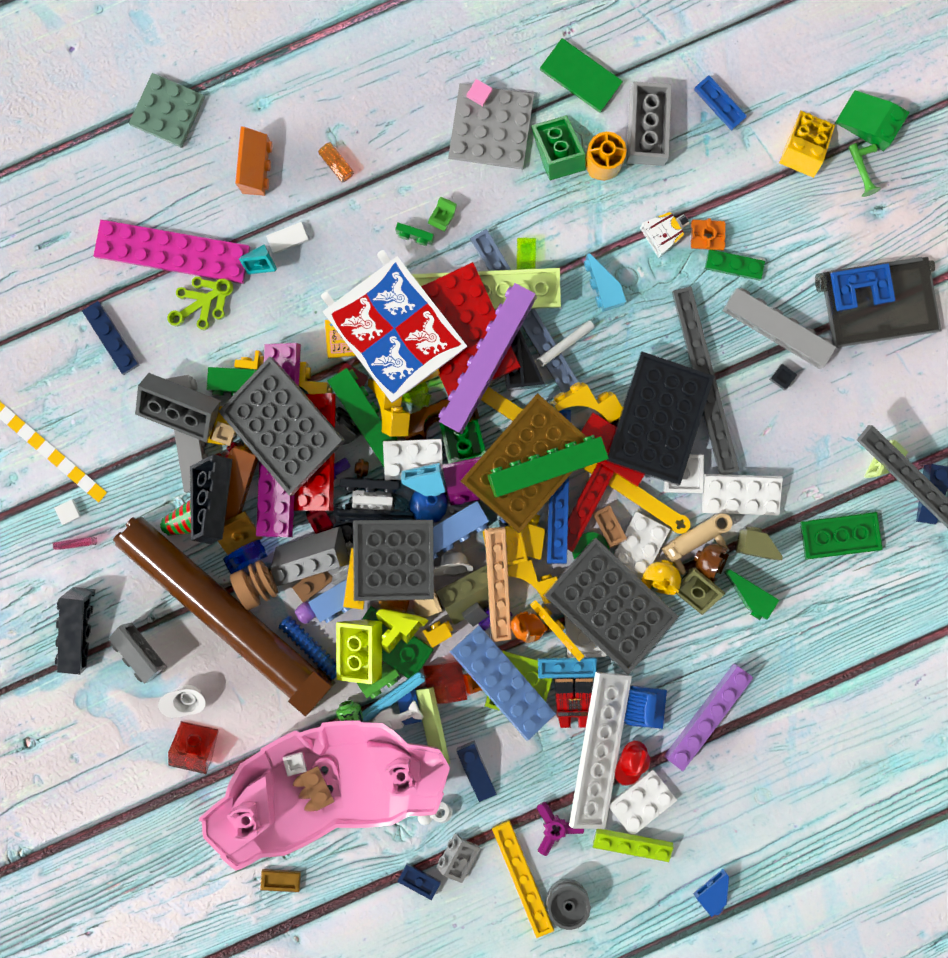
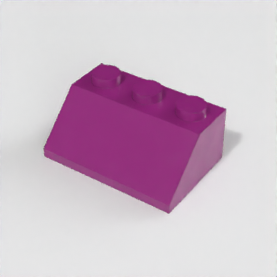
[442,457,481,506]

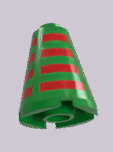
[160,500,191,536]

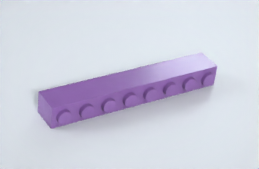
[439,283,537,434]

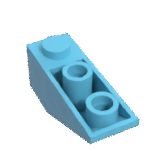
[584,253,626,312]

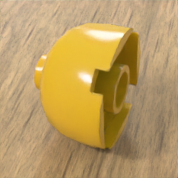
[641,560,681,595]

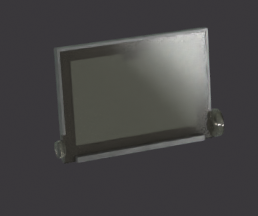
[815,257,942,348]

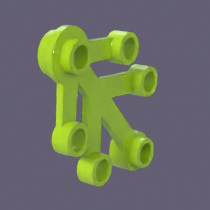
[167,276,233,331]

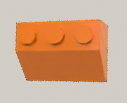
[235,126,273,196]

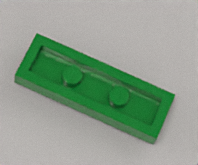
[704,250,765,281]

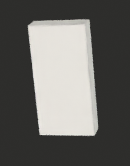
[266,222,309,254]

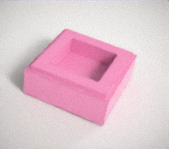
[467,79,493,106]

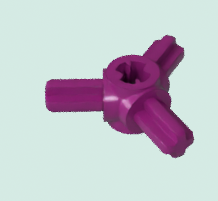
[536,801,584,856]

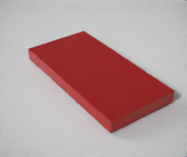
[581,413,645,487]

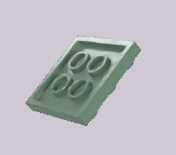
[129,73,205,148]

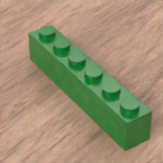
[327,368,398,467]
[487,435,609,498]

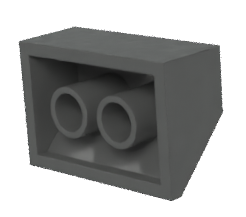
[108,622,167,684]

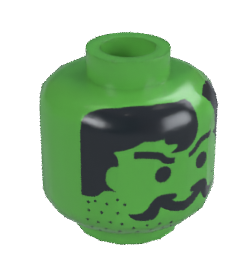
[336,700,363,722]

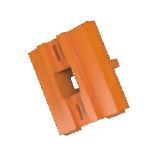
[691,218,726,250]

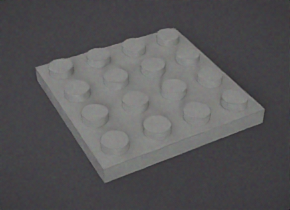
[448,83,534,170]

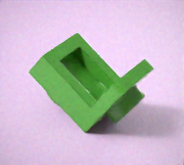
[428,197,457,232]

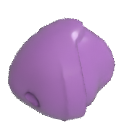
[295,601,316,624]

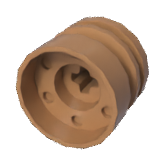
[230,560,279,611]

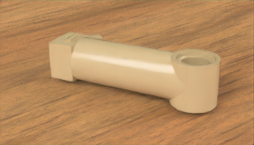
[661,514,732,575]

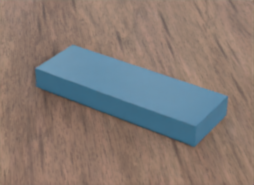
[538,657,597,678]

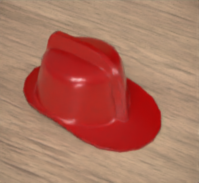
[615,740,651,786]

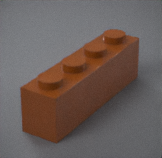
[225,444,259,521]

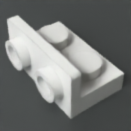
[352,490,392,510]

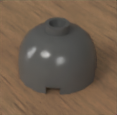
[335,406,361,445]

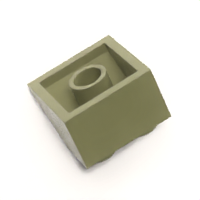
[735,527,783,561]

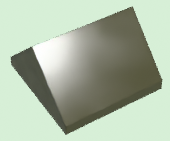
[676,568,725,615]

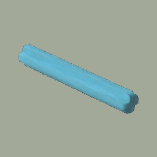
[362,672,425,722]

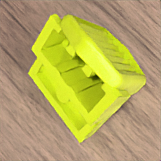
[376,609,428,653]

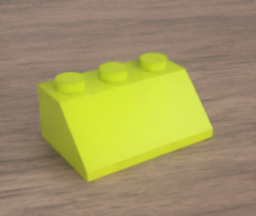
[336,620,382,684]

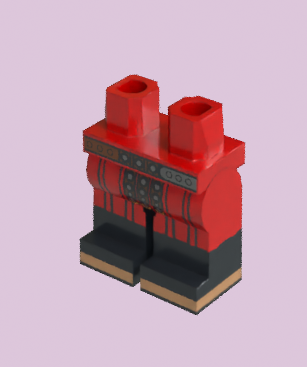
[554,677,593,728]

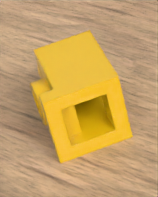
[423,620,454,648]

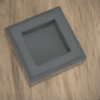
[462,602,488,627]

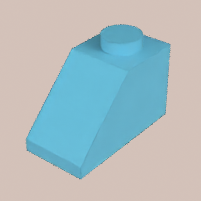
[401,463,445,496]

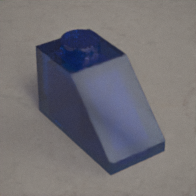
[223,539,268,575]

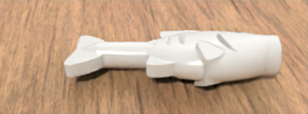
[371,701,424,731]

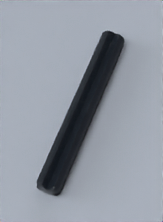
[337,509,414,520]

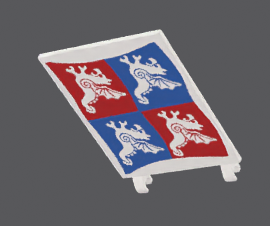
[321,250,467,403]

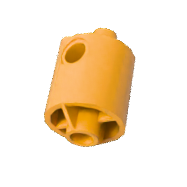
[585,131,627,181]

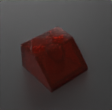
[423,660,467,704]
[168,721,218,774]

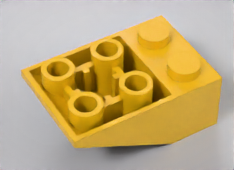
[779,110,835,178]

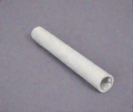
[537,321,595,366]

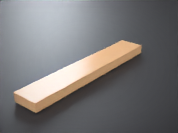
[485,526,512,642]

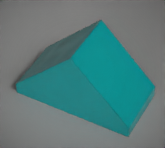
[239,244,277,274]

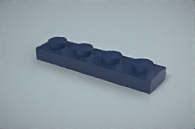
[82,301,140,375]

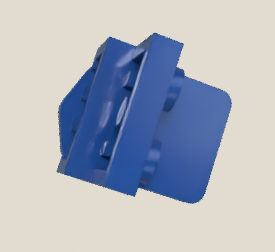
[624,685,667,729]

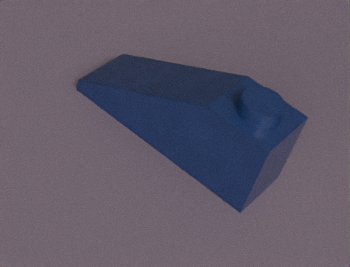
[916,464,948,525]
[456,740,497,802]

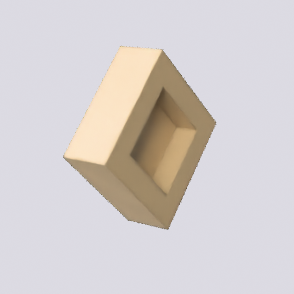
[211,422,236,446]

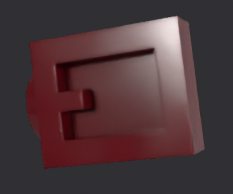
[305,511,333,534]

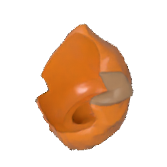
[511,611,547,643]

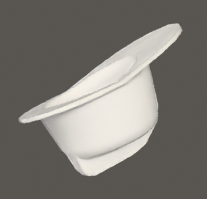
[433,551,473,576]
[158,685,206,718]

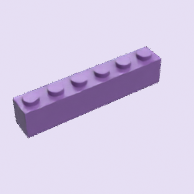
[664,664,753,771]

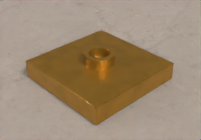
[218,512,263,556]

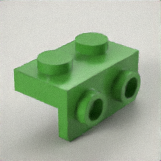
[357,663,399,699]

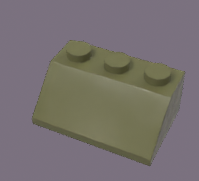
[436,565,489,625]

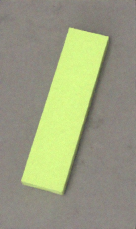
[416,687,450,764]

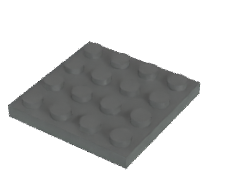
[353,520,434,601]

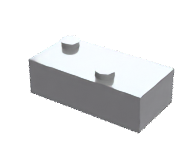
[626,81,671,166]

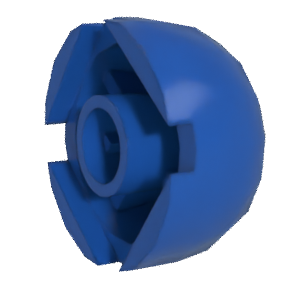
[409,491,448,523]

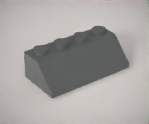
[135,373,220,442]
[271,526,350,587]

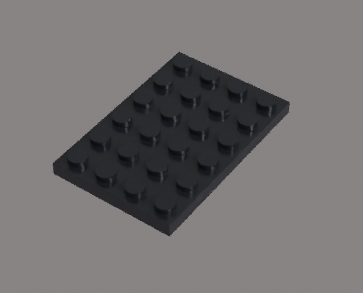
[606,351,714,486]

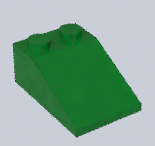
[835,90,910,152]
[531,115,586,181]
[439,419,485,464]

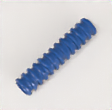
[278,616,337,680]

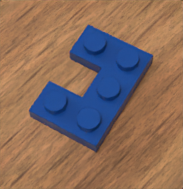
[830,263,895,311]

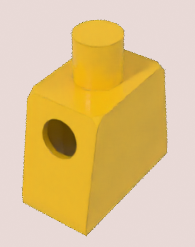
[522,514,545,560]

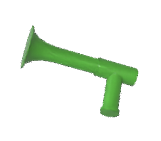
[848,143,881,197]

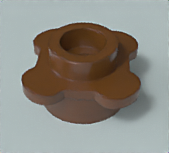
[354,458,369,478]

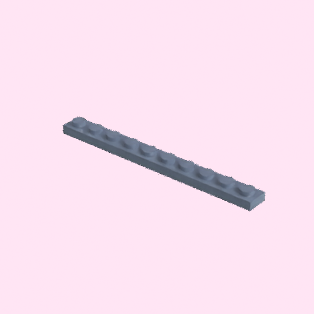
[470,229,578,393]

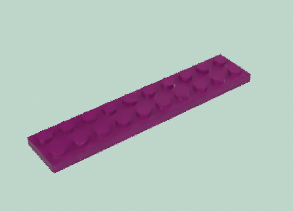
[256,343,301,538]

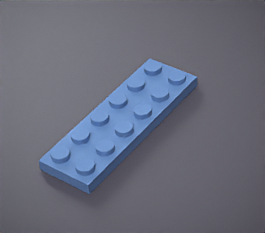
[450,626,556,741]

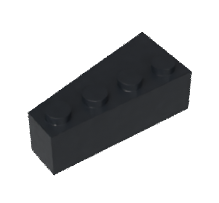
[190,454,233,544]
[55,587,96,675]

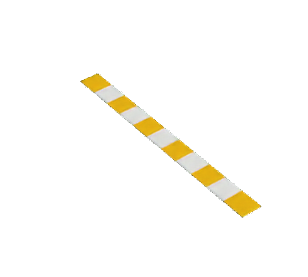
[0,402,107,503]

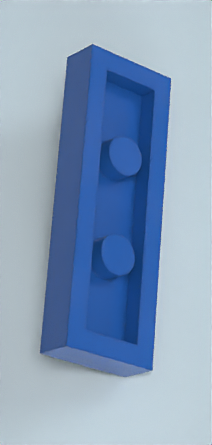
[694,75,747,131]

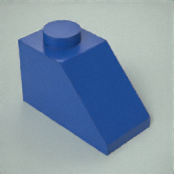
[693,869,729,917]

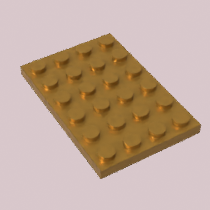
[460,393,586,533]

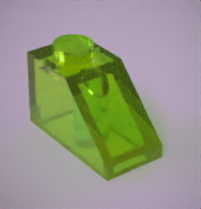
[402,382,432,409]

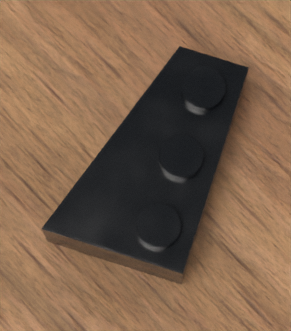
[505,329,546,391]

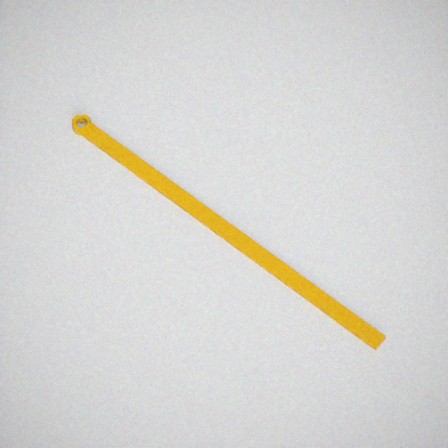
[481,387,690,534]

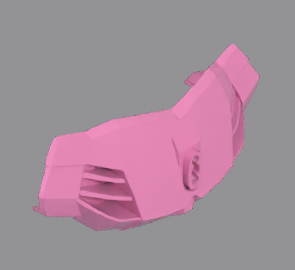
[199,721,450,871]

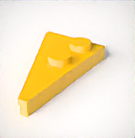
[530,600,585,662]

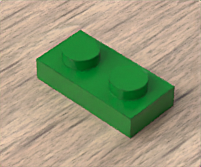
[395,222,434,246]

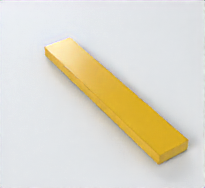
[492,820,555,938]

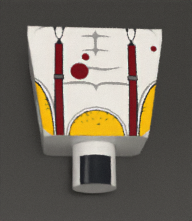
[640,212,689,258]

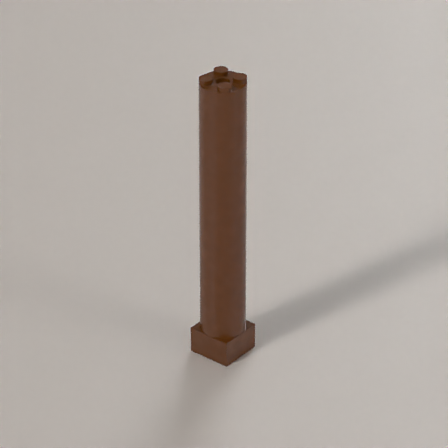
[113,517,336,717]

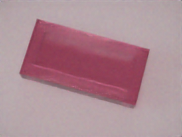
[53,537,97,550]

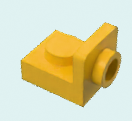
[234,350,264,370]

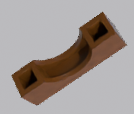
[405,399,480,440]

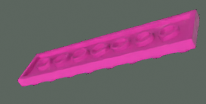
[93,219,250,284]

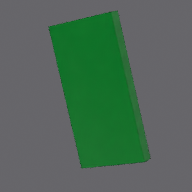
[540,38,623,113]
[800,512,883,560]
[361,606,434,679]

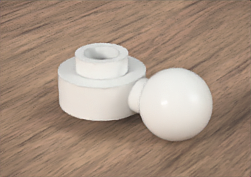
[417,802,452,825]

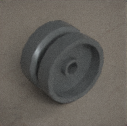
[546,879,591,930]

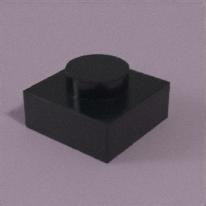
[769,364,797,391]

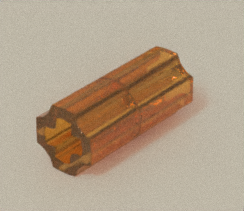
[318,142,354,183]

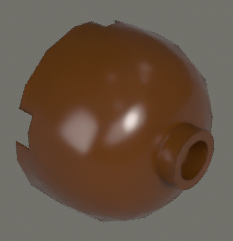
[694,544,730,584]

